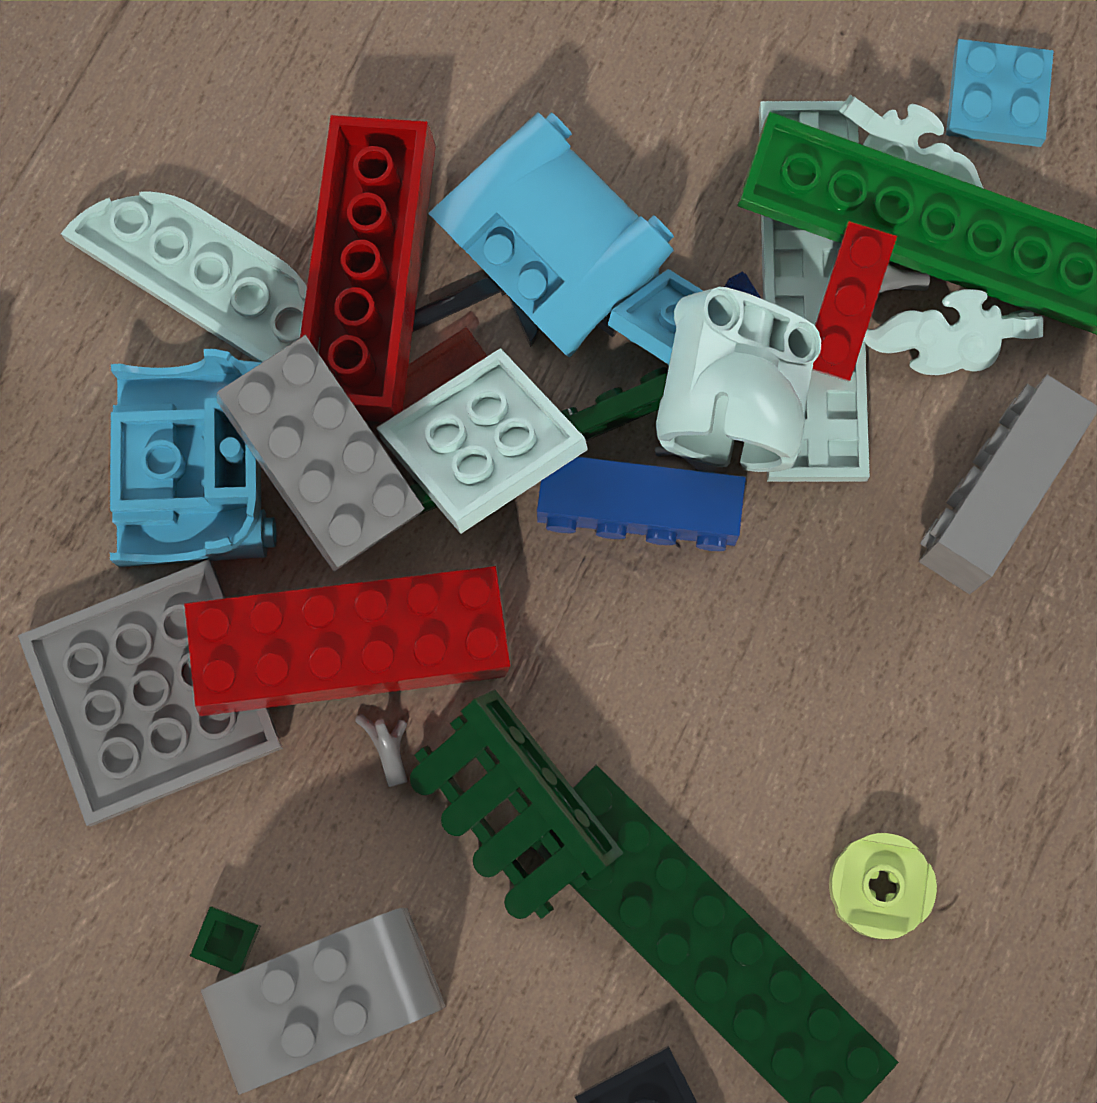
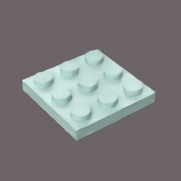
[377,348,588,534]

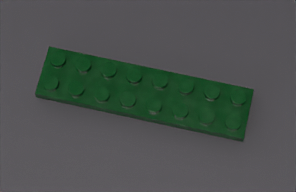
[532,765,899,1103]

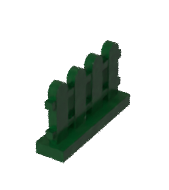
[410,690,623,919]

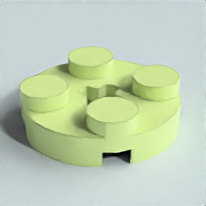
[829,833,937,939]

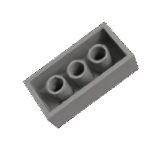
[217,335,424,572]
[919,374,1097,595]

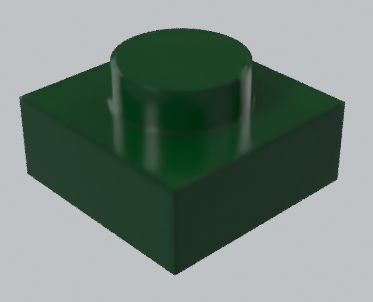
[190,906,261,974]

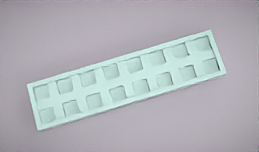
[759,101,870,482]

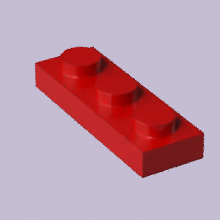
[812,221,897,382]

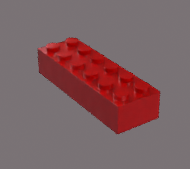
[300,115,436,422]
[184,566,510,717]

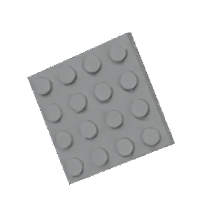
[18,559,283,827]

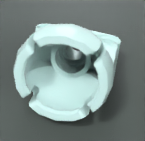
[656,287,821,472]

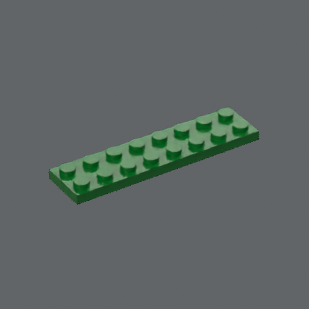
[737,111,1097,335]

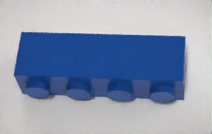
[537,457,746,551]

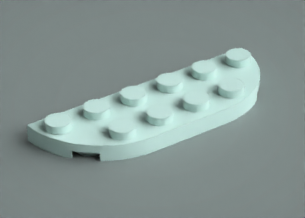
[61,191,321,362]

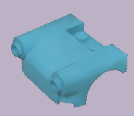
[428,112,674,358]
[110,349,277,567]

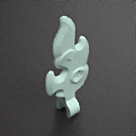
[839,95,983,188]
[863,289,1043,375]

